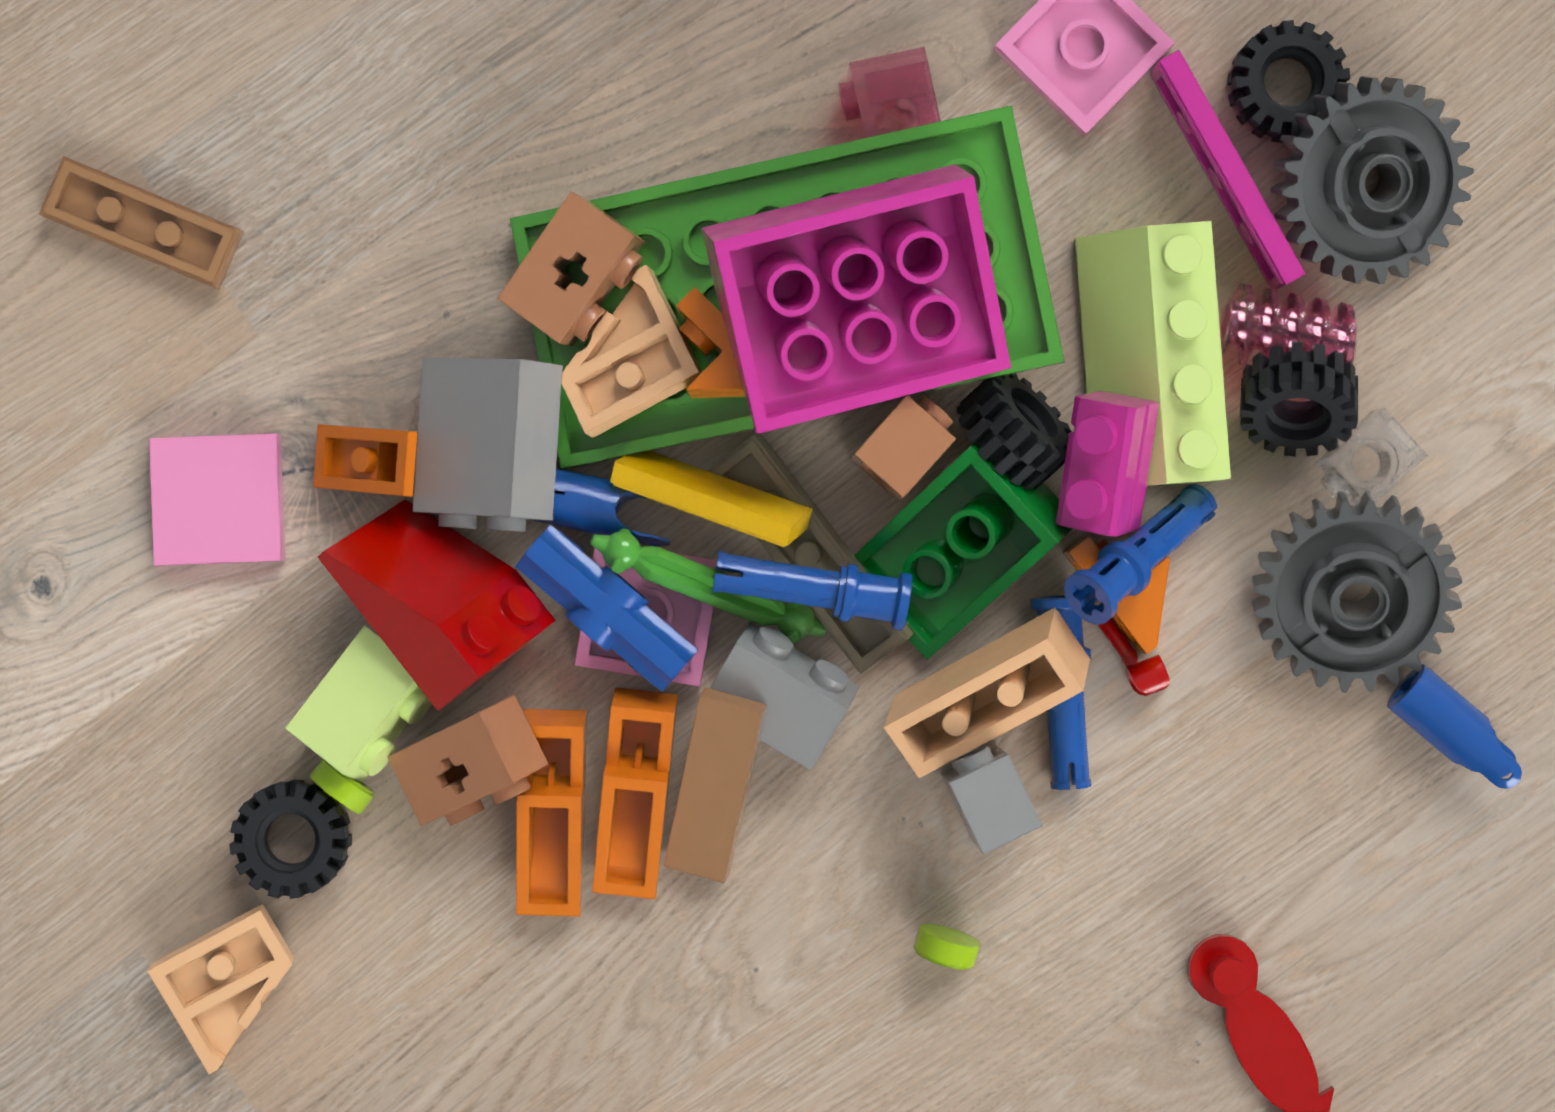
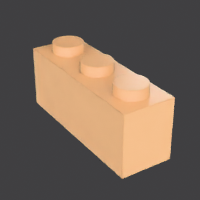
[883,607,1090,778]

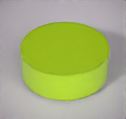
[309,759,374,814]
[913,924,981,970]

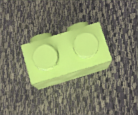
[285,625,432,783]

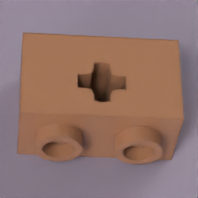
[497,191,646,347]
[851,395,956,501]
[387,695,549,826]

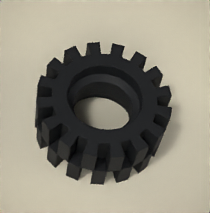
[1227,20,1350,143]
[1240,342,1358,457]
[957,373,1072,490]
[229,780,352,899]

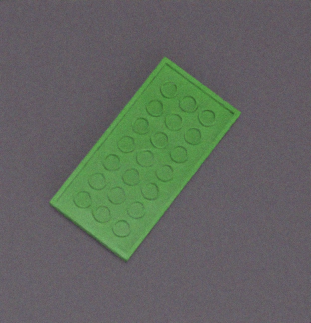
[509,105,1065,469]

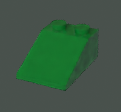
[854,444,1073,660]

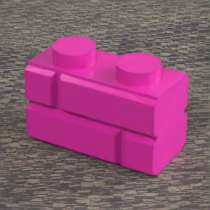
[1056,391,1160,537]

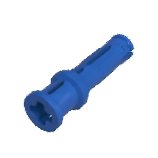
[1064,484,1217,624]
[712,551,912,631]
[1030,595,1092,790]

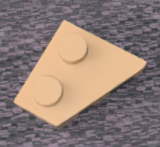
[561,265,702,438]
[147,904,294,1075]

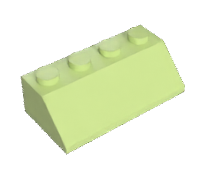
[1074,221,1231,487]

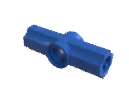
[515,525,698,692]

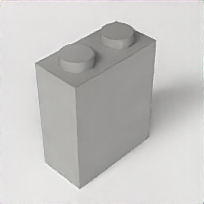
[413,358,563,532]

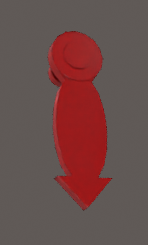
[1187,934,1334,1112]

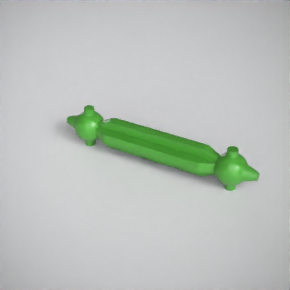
[590,529,827,643]

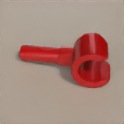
[1098,618,1170,696]

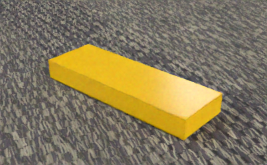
[610,451,813,547]

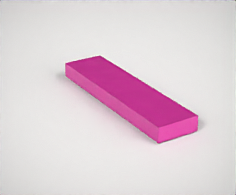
[1150,50,1306,291]

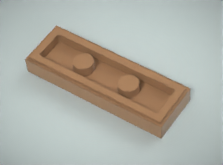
[39,156,243,290]
[663,687,767,883]

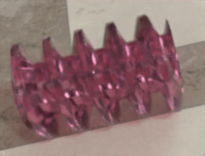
[1219,282,1357,366]

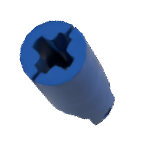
[528,468,671,546]
[1387,664,1522,789]

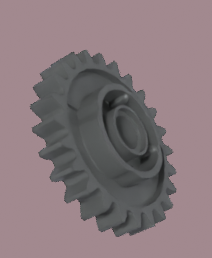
[1270,76,1474,284]
[1251,490,1462,693]

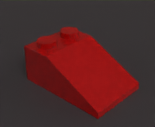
[318,499,556,711]

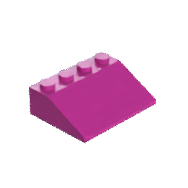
[701,164,1011,434]

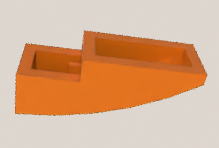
[592,687,678,899]
[516,709,587,917]

